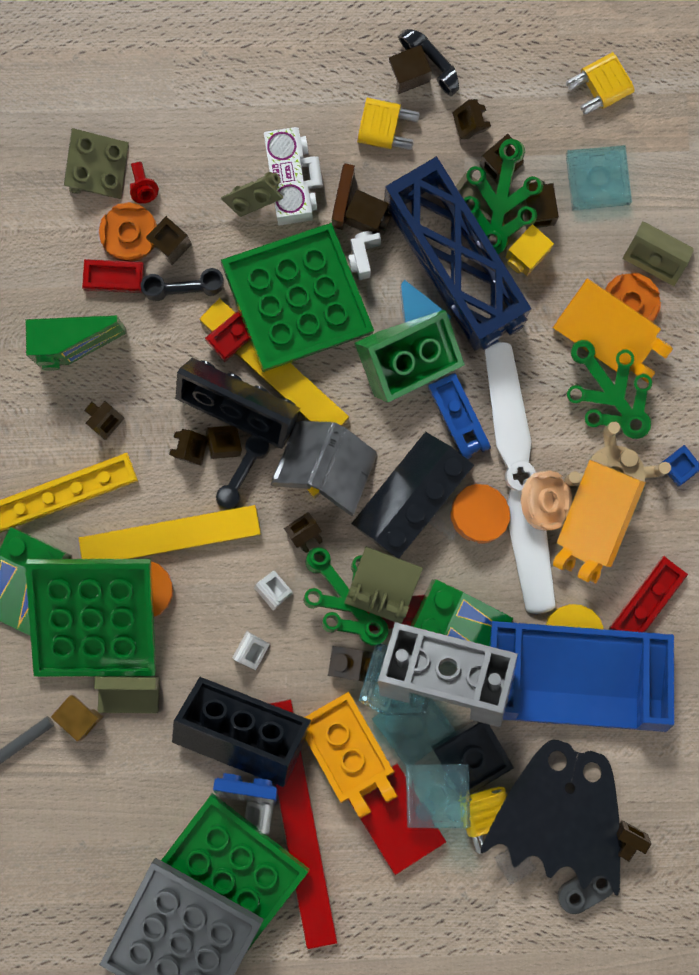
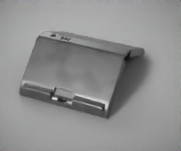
[271,421,377,516]

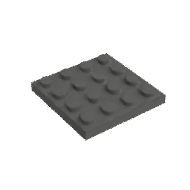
[99,858,264,975]

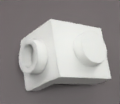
[348,231,381,280]

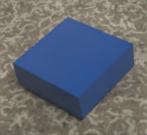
[661,445,699,487]

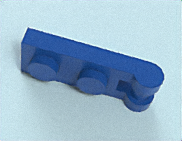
[428,373,491,459]

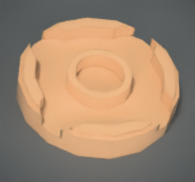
[521,470,573,531]

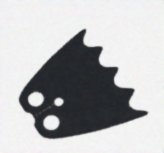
[481,739,620,896]

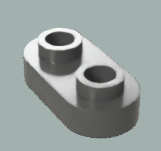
[558,876,613,914]

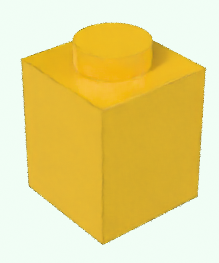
[505,224,554,276]

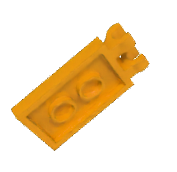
[552,278,673,383]
[553,460,646,583]
[304,692,398,818]

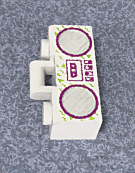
[264,127,323,226]

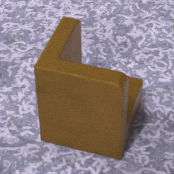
[51,695,103,742]

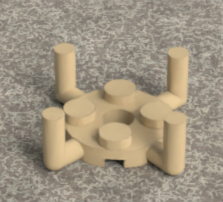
[564,422,671,521]

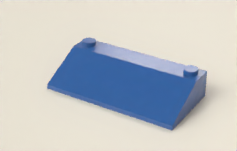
[489,621,674,732]

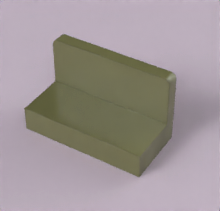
[622,222,694,286]
[94,676,160,713]

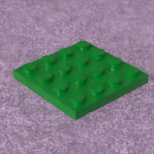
[221,223,374,372]
[25,559,156,677]
[161,793,309,953]

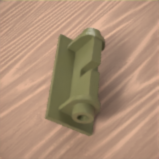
[221,172,283,217]

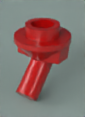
[130,162,159,204]

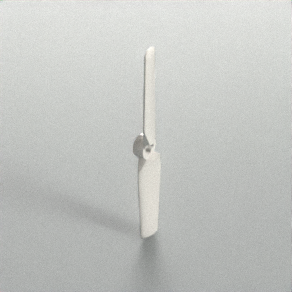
[485,342,555,614]

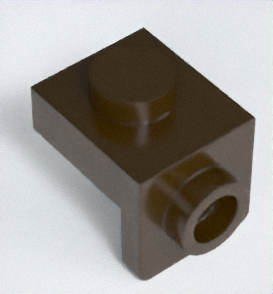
[328,646,378,682]

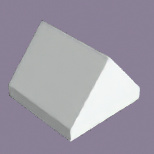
[254,571,293,610]
[232,631,270,670]
[245,801,274,835]

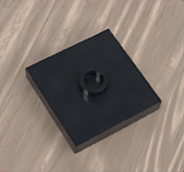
[431,721,514,798]

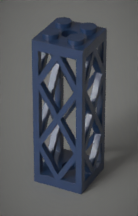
[384,156,532,351]

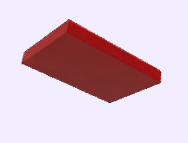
[348,763,447,875]

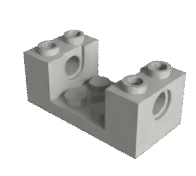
[378,622,518,727]

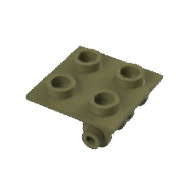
[63,128,129,199]
[345,546,423,624]

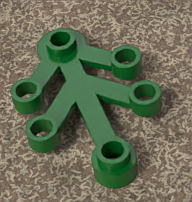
[464,139,543,254]
[567,340,652,439]
[303,547,389,646]

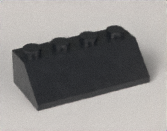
[175,358,300,449]
[351,431,474,559]
[172,677,311,787]

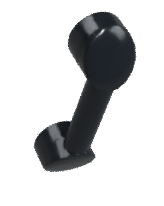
[398,29,459,96]
[141,268,224,301]
[216,435,270,510]

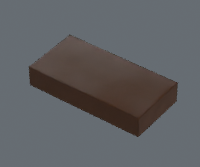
[332,163,355,230]

